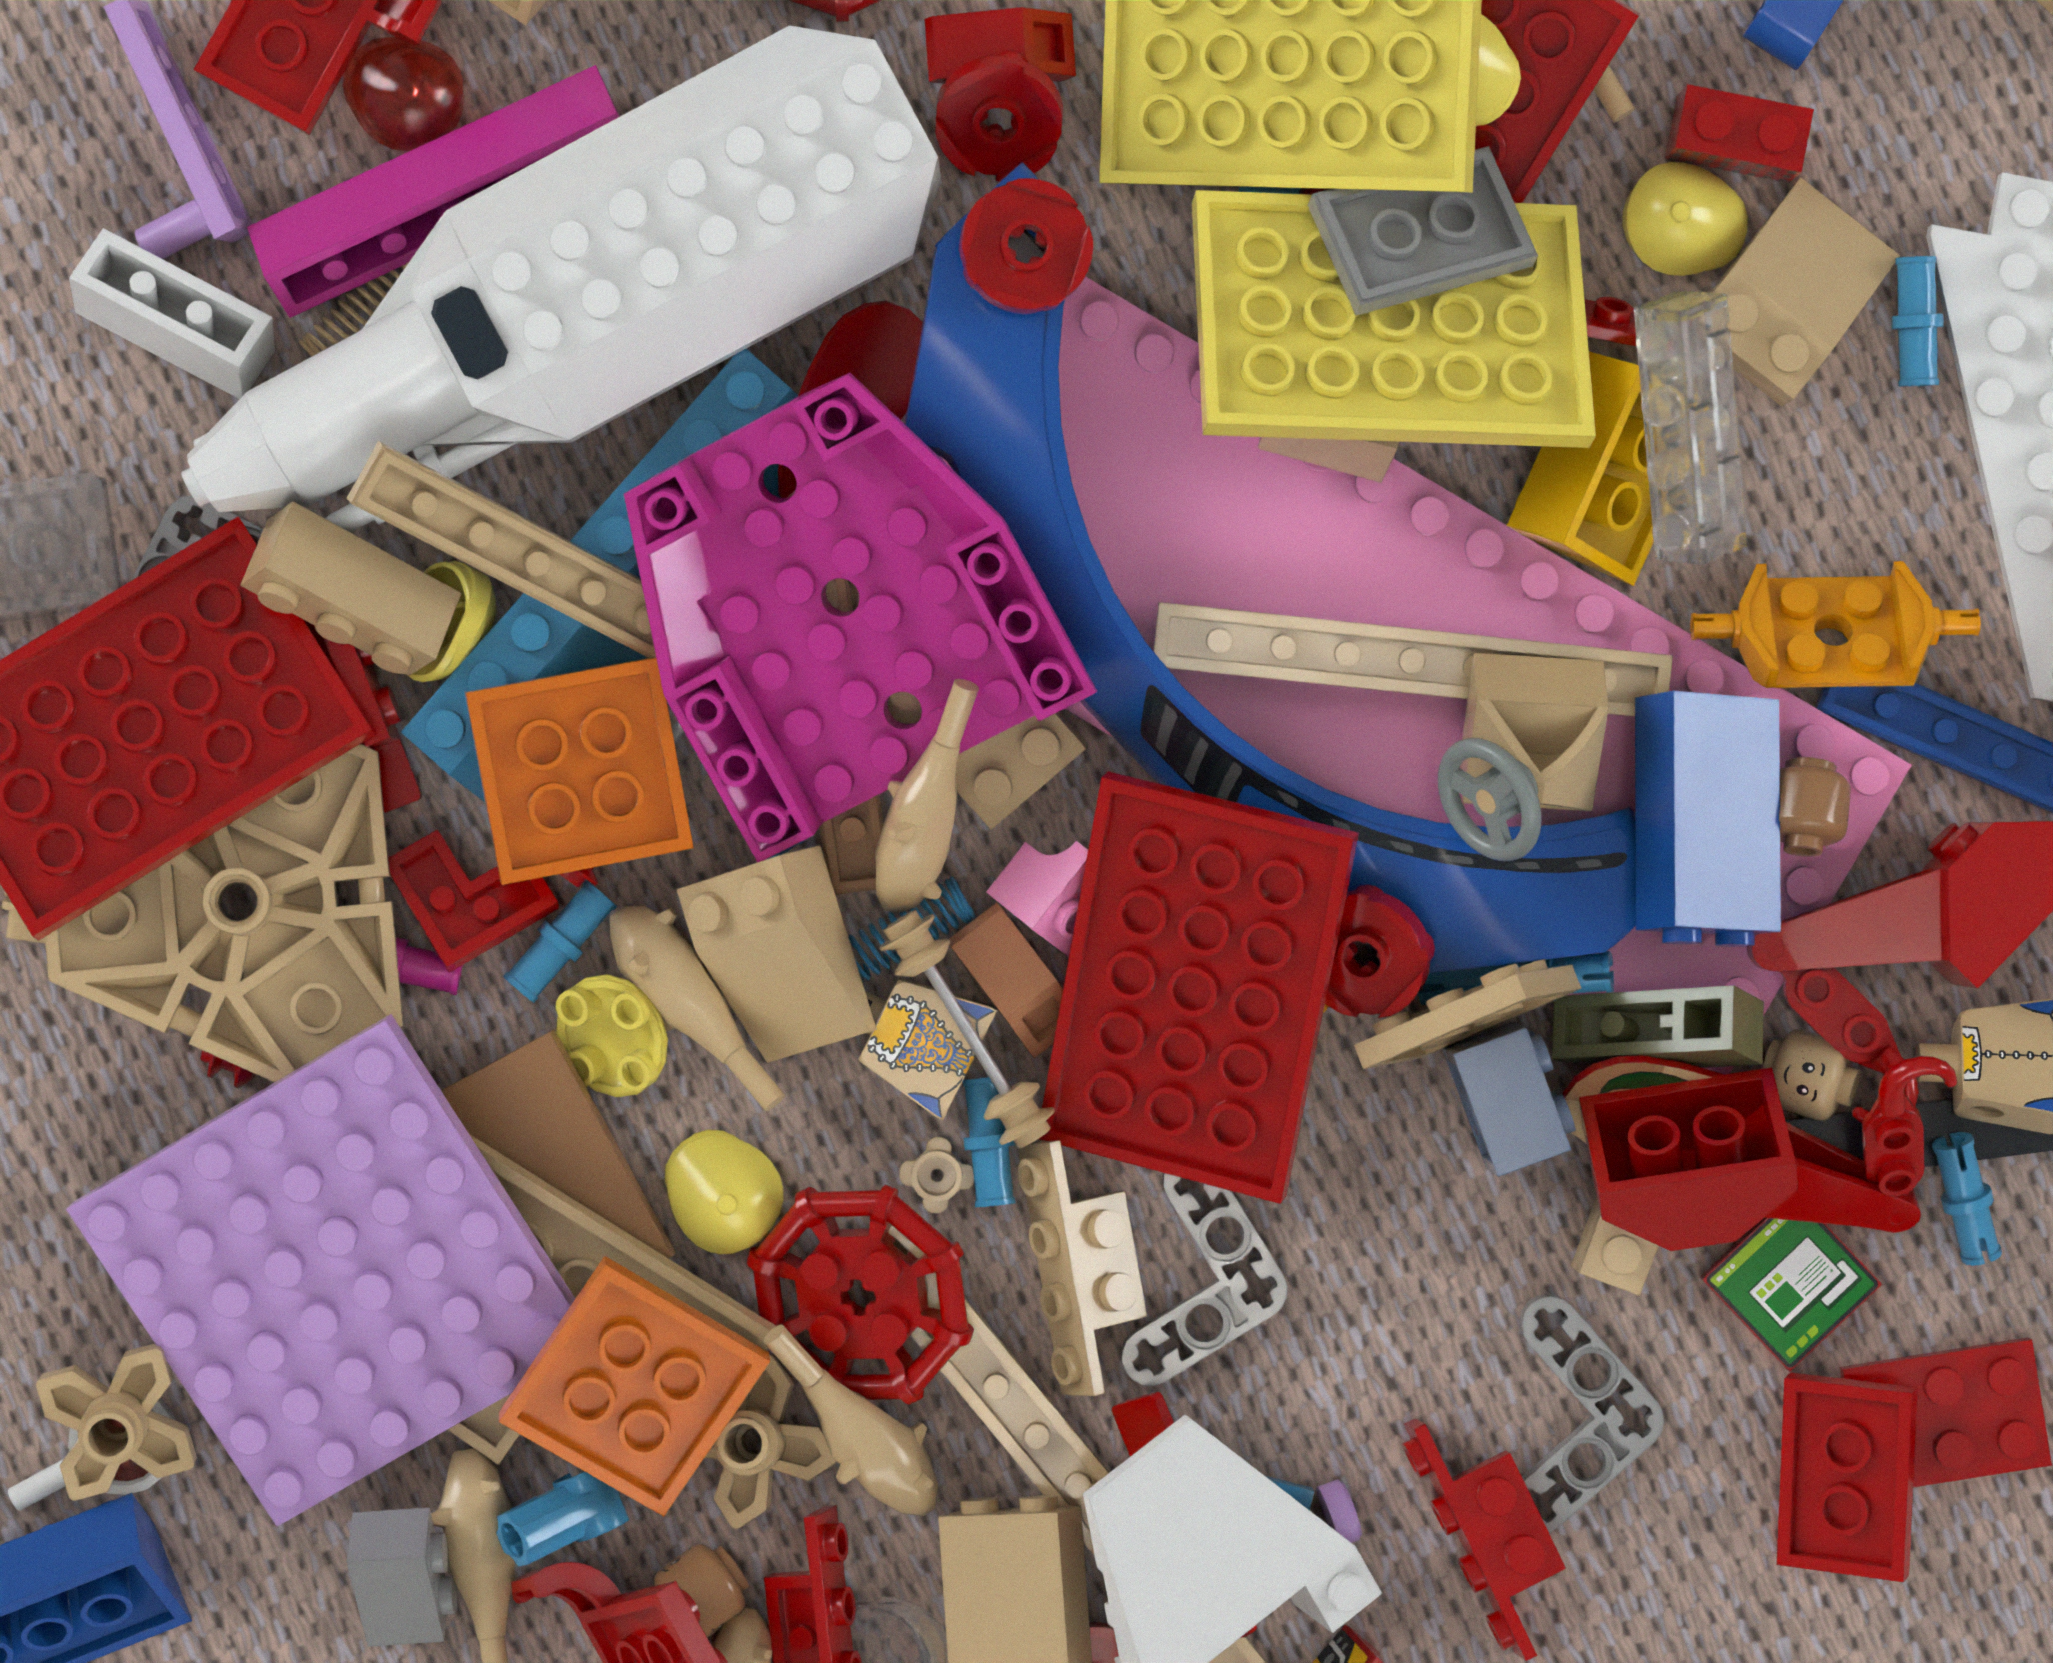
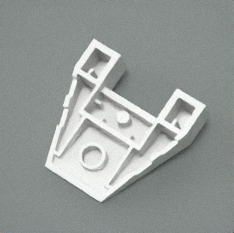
[1083,1415,1382,1663]

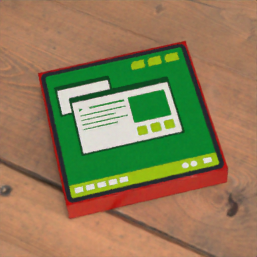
[1699,1218,1883,1372]

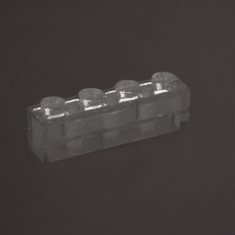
[1633,291,1748,565]

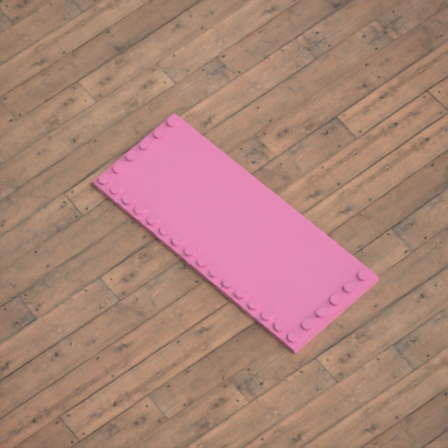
[940,276,1912,1074]

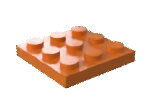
[465,657,694,885]
[499,1256,770,1517]

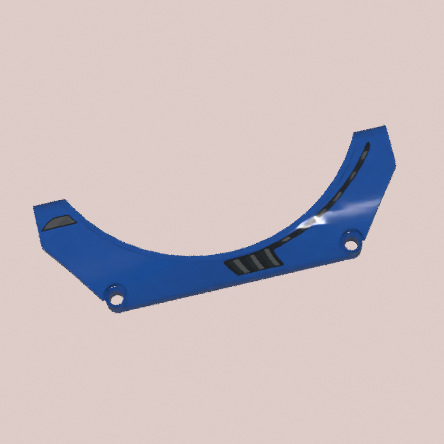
[904,162,1636,973]

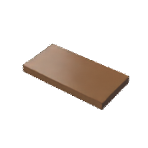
[441,1029,676,1259]

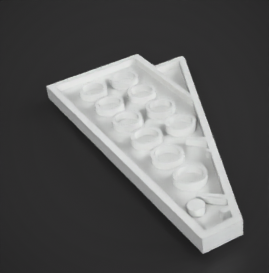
[1926,172,2053,702]

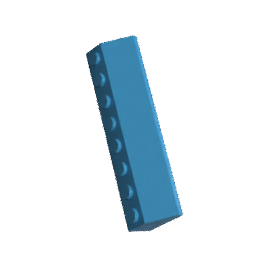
[401,349,798,802]

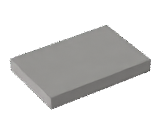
[1308,146,1538,316]

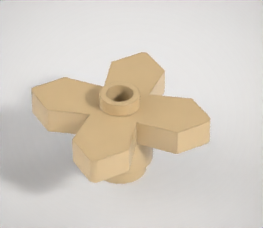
[36,1343,197,1501]
[705,1354,838,1529]

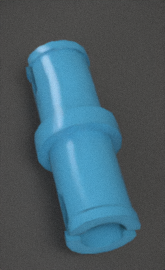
[1891,256,1944,387]
[503,880,617,1003]
[963,1077,1016,1208]
[1932,1132,2002,1266]

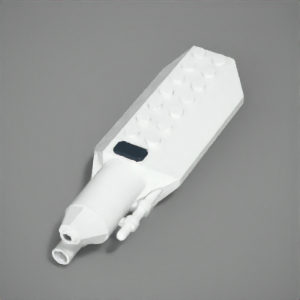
[181,25,942,533]

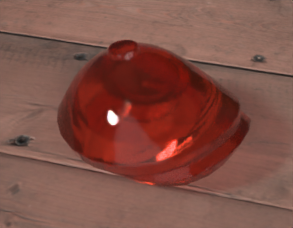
[342,37,465,151]

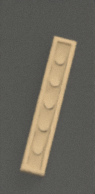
[346,441,656,658]

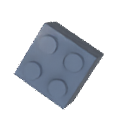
[1442,1022,1576,1177]

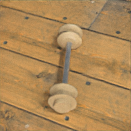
[879,910,1055,1148]

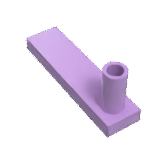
[104,0,253,259]

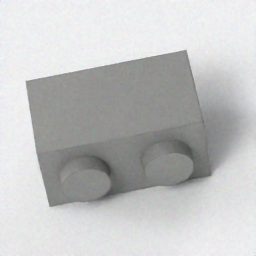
[347,1507,458,1647]

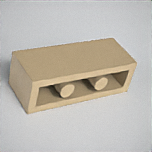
[240,501,462,675]

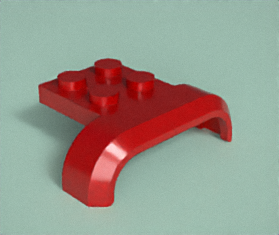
[193,0,442,135]
[511,1562,728,1663]

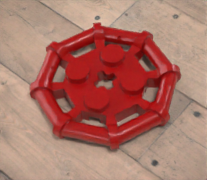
[746,1184,974,1405]

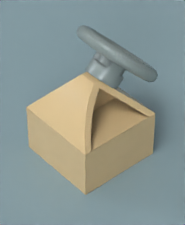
[1438,653,1609,861]

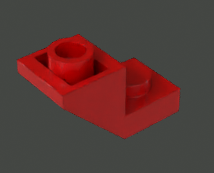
[924,7,1076,84]

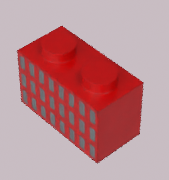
[1665,84,1814,183]

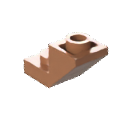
[949,902,1063,1058]

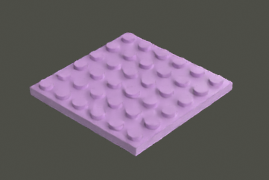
[66,1014,575,1526]

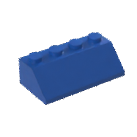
[0,1493,192,1663]

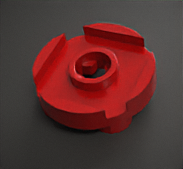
[935,51,1063,182]
[959,178,1093,314]
[1325,884,1435,1018]

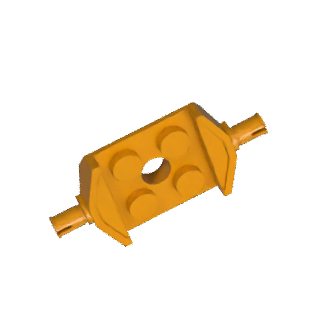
[1690,561,1981,688]

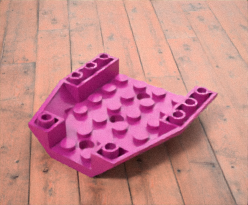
[624,373,1097,862]

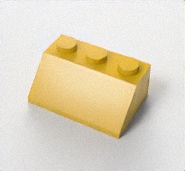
[1506,351,1711,586]

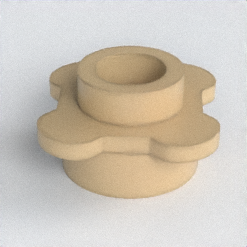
[899,1137,974,1213]

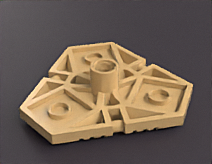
[45,744,404,1082]

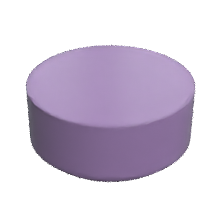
[1316,1479,1362,1543]

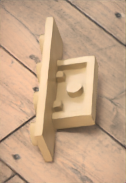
[1017,1140,1147,1396]

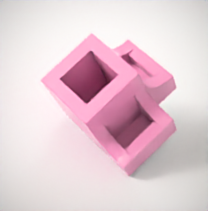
[986,841,1088,957]

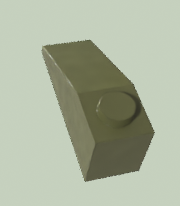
[1552,985,1764,1068]

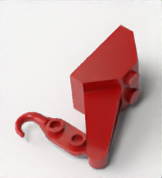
[1747,821,2053,1123]
[1579,1056,1957,1251]

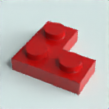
[388,829,559,973]

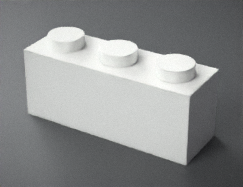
[69,228,275,399]

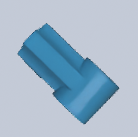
[496,1472,629,1567]

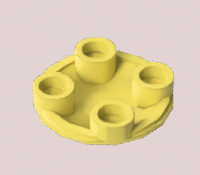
[556,974,668,1097]

